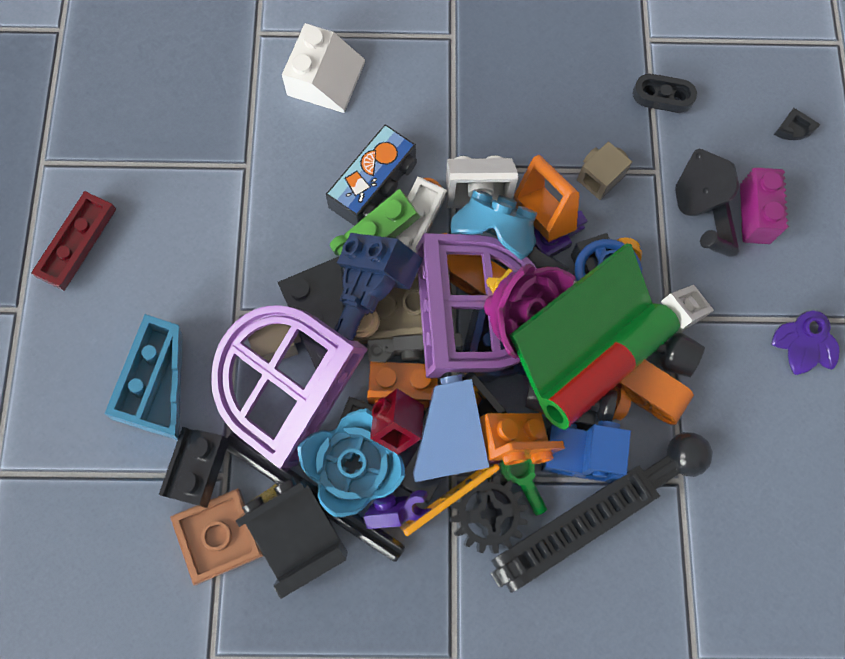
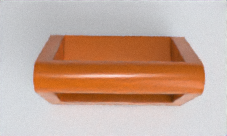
[514,155,580,242]

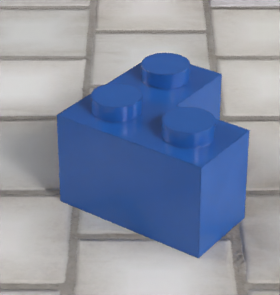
[541,421,631,483]

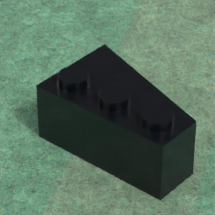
[278,256,345,369]

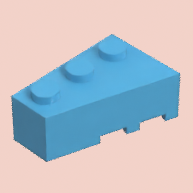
[104,314,183,440]

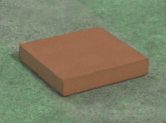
[170,488,264,585]

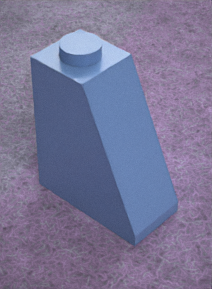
[413,375,489,482]

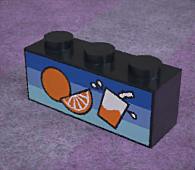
[326,124,417,226]

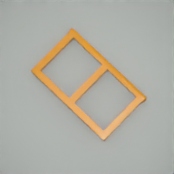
[400,463,500,536]

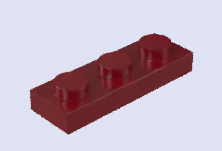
[31,191,116,291]

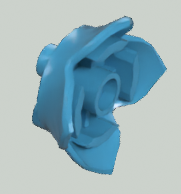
[451,189,537,260]
[298,408,405,517]

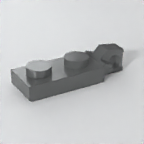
[367,333,463,363]

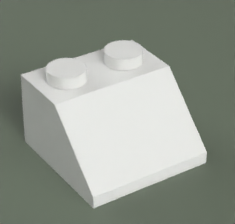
[282,23,365,113]
[446,156,518,208]

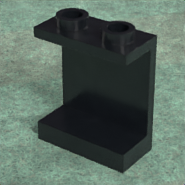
[236,477,348,599]

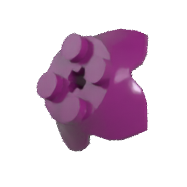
[484,264,576,359]

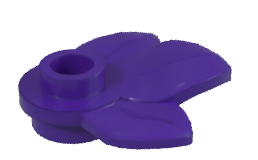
[771,311,840,375]

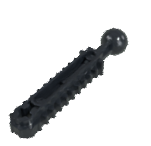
[491,432,713,593]

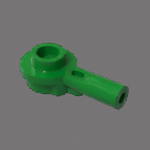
[500,459,547,516]

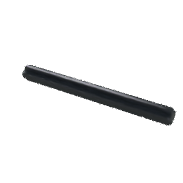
[227,432,405,562]

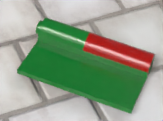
[509,244,680,429]

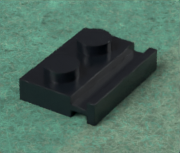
[159,427,230,508]

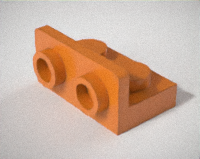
[367,362,438,410]
[480,413,565,465]

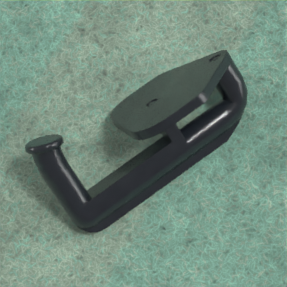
[675,148,739,257]

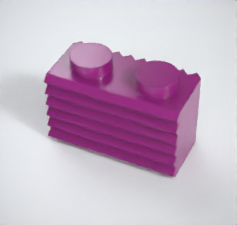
[740,167,789,244]

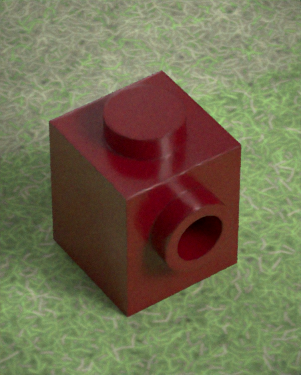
[370,389,424,455]

